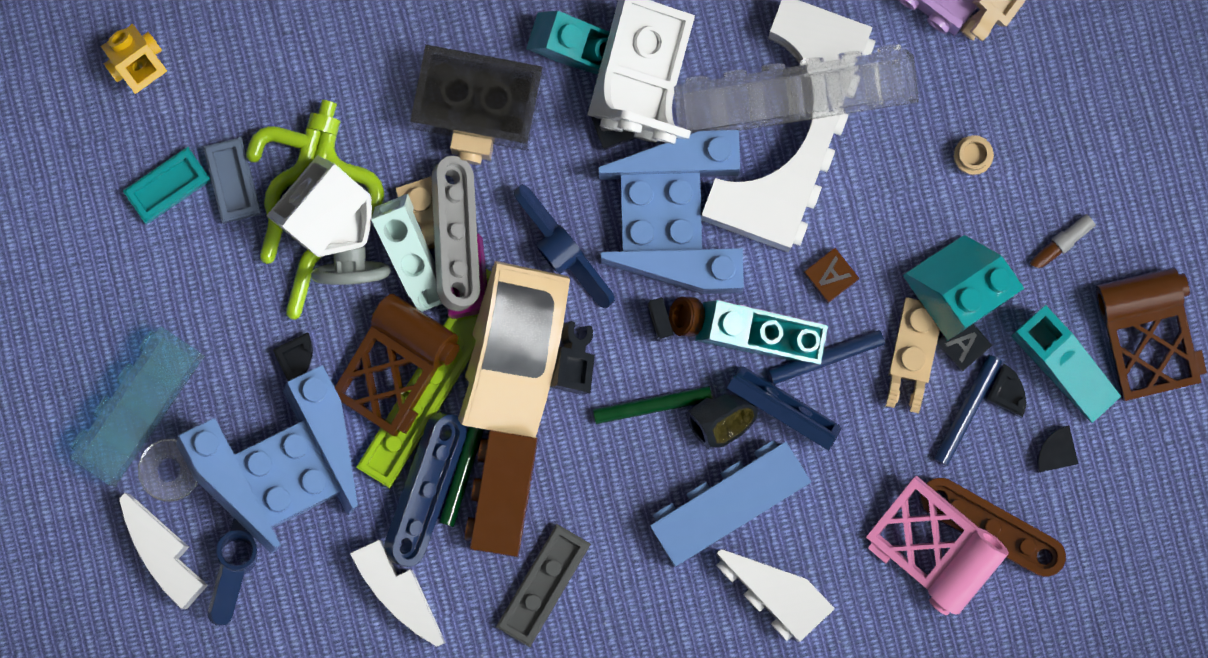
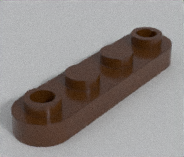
[919,478,1066,577]

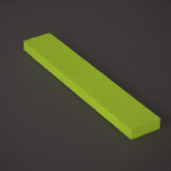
[356,269,491,489]

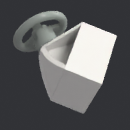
[266,155,391,285]

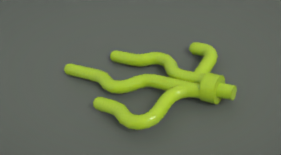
[246,100,384,320]

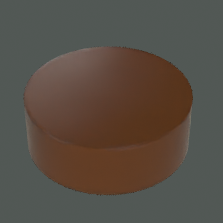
[669,296,705,337]

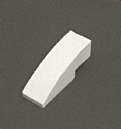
[119,493,208,609]
[350,540,446,647]

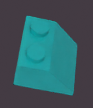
[903,235,1025,341]

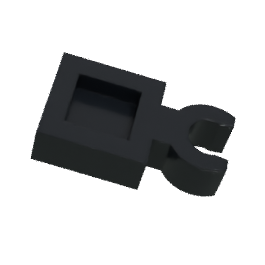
[550,321,595,395]

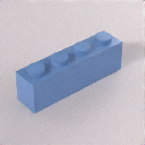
[650,440,811,567]

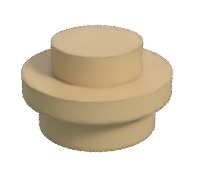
[954,135,994,175]

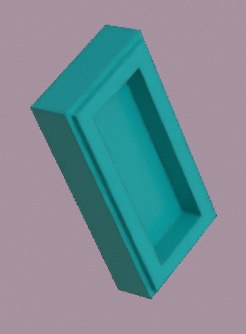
[123,147,212,225]

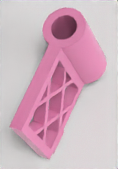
[866,476,1009,615]

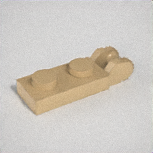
[885,297,940,413]

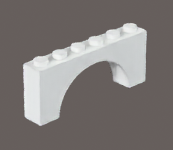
[701,0,876,253]

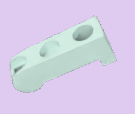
[371,194,442,312]

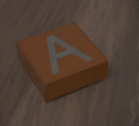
[804,248,860,304]

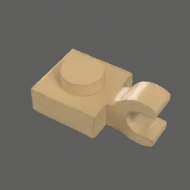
[961,0,1026,41]
[395,177,435,250]

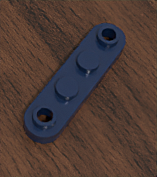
[384,412,466,567]

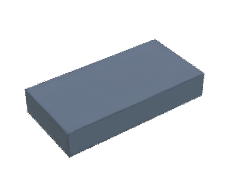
[203,137,262,224]

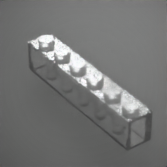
[674,45,919,134]

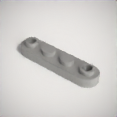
[431,156,480,311]

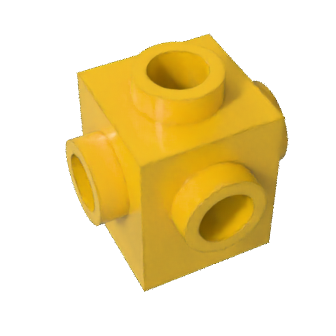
[101,24,167,94]

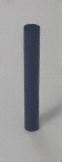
[768,330,885,385]
[934,354,1003,466]

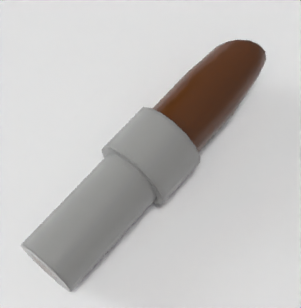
[1030,214,1096,268]

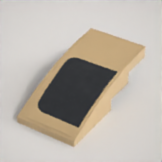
[458,261,570,438]

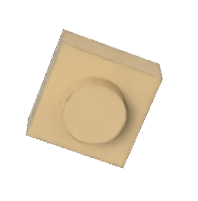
[450,133,494,165]

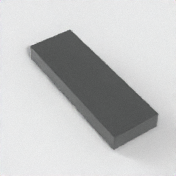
[496,524,591,647]

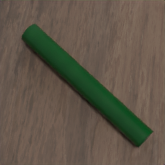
[593,386,712,424]
[439,426,484,527]

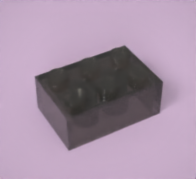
[410,44,544,151]

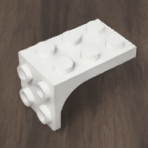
[588,0,695,144]

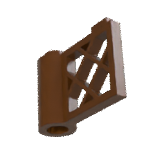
[1096,267,1207,401]
[335,294,460,436]

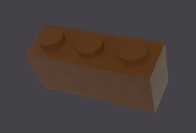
[464,430,538,558]

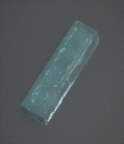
[70,326,205,487]

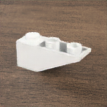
[716,549,835,642]

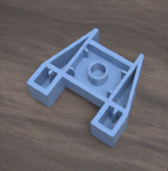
[599,130,744,294]
[176,365,358,554]

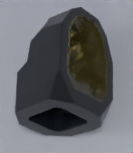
[685,394,758,449]

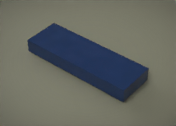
[727,366,841,451]

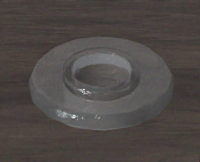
[138,439,198,502]

